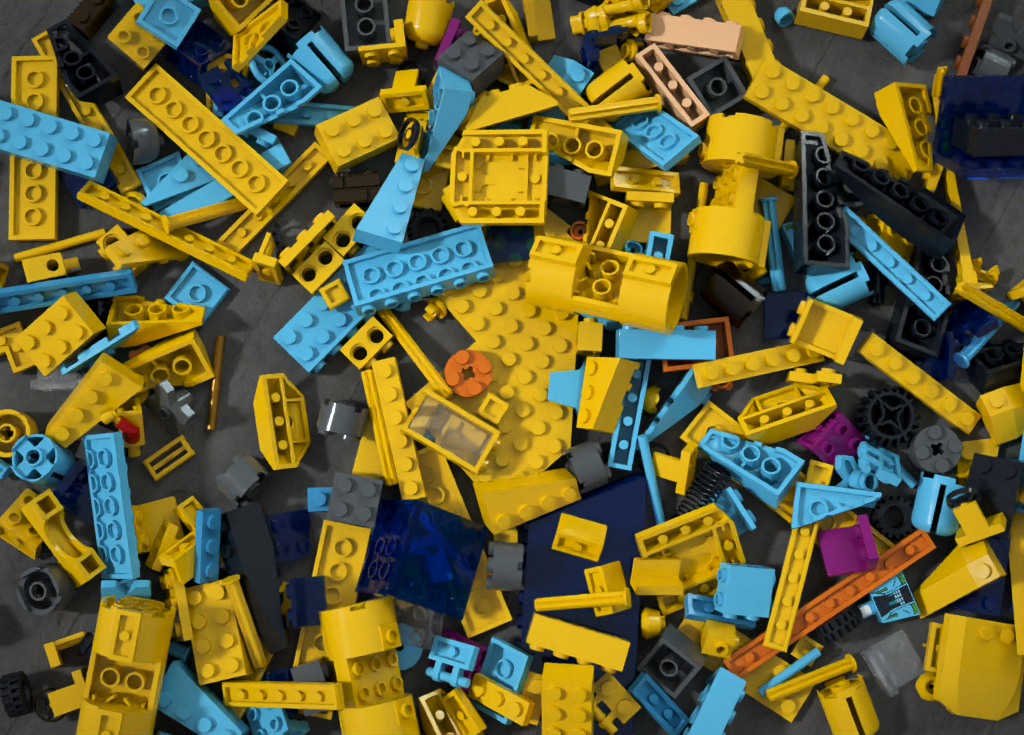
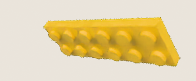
[677,616,814,723]

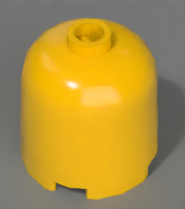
[404,0,455,50]

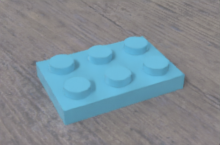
[471,637,534,725]

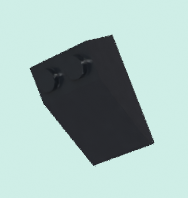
[960,453,1024,540]

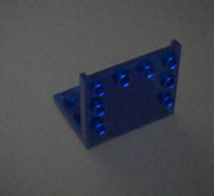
[932,75,1024,180]
[355,499,488,620]

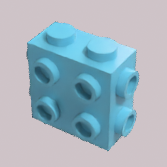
[713,562,776,621]

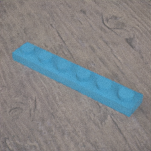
[0,268,138,314]

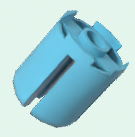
[869,0,938,66]
[287,25,354,94]
[805,252,874,309]
[11,434,76,489]
[911,472,967,536]

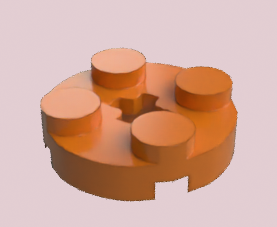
[444,349,492,398]

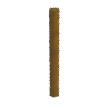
[206,335,226,430]

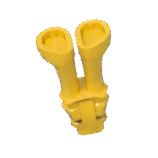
[570,0,652,36]

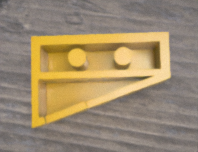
[794,0,874,40]
[583,190,639,251]
[576,357,641,433]

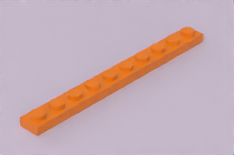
[722,529,936,678]

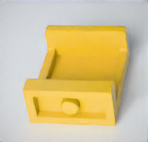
[787,296,863,365]

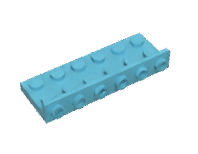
[342,226,495,316]
[273,245,381,374]
[83,431,141,579]

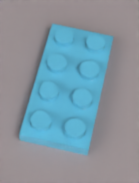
[611,110,702,172]

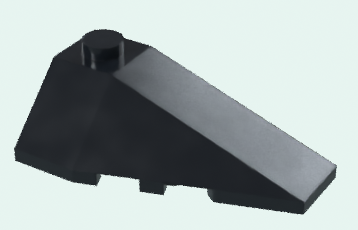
[46,19,123,105]
[960,340,1024,395]

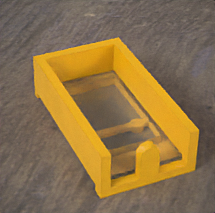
[400,388,501,475]

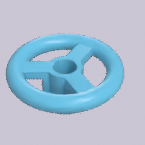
[249,44,286,83]

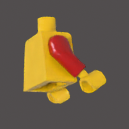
[99,397,145,457]

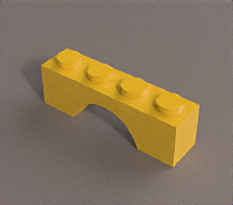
[21,489,107,587]

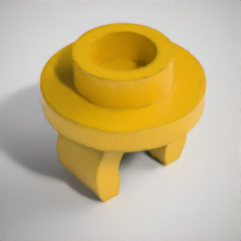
[621,39,644,63]
[423,297,447,322]

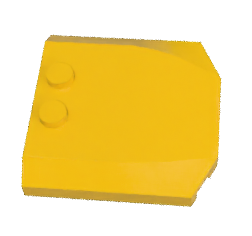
[449,129,549,226]
[635,502,746,616]
[933,613,1024,721]

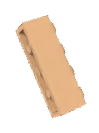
[644,12,745,60]
[634,43,710,133]

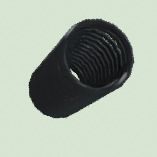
[670,460,732,520]

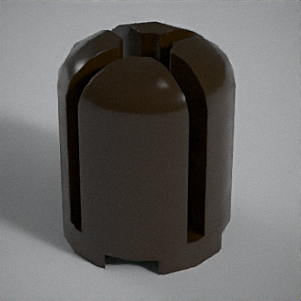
[700,261,769,329]

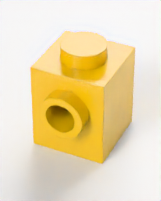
[701,619,739,659]

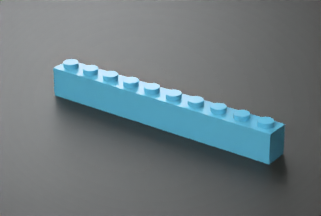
[606,231,674,471]

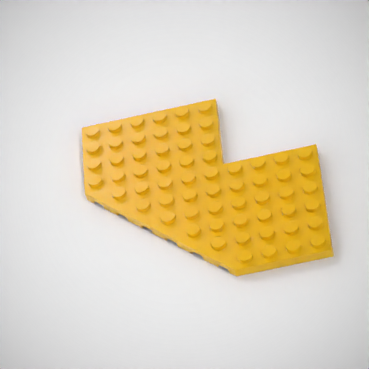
[406,210,578,483]

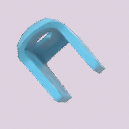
[548,357,587,419]

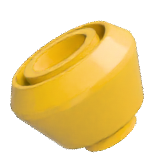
[641,607,666,640]

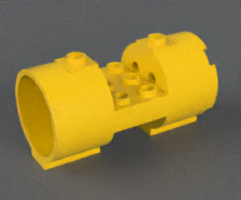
[687,113,785,271]
[525,234,688,335]
[76,595,176,735]
[318,596,420,735]

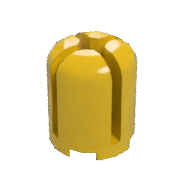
[586,56,653,122]
[817,674,880,735]

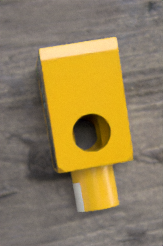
[21,252,81,284]

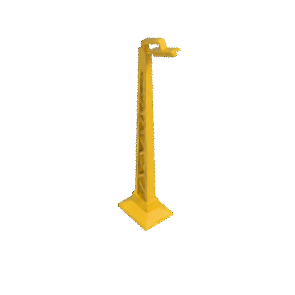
[931,66,993,302]

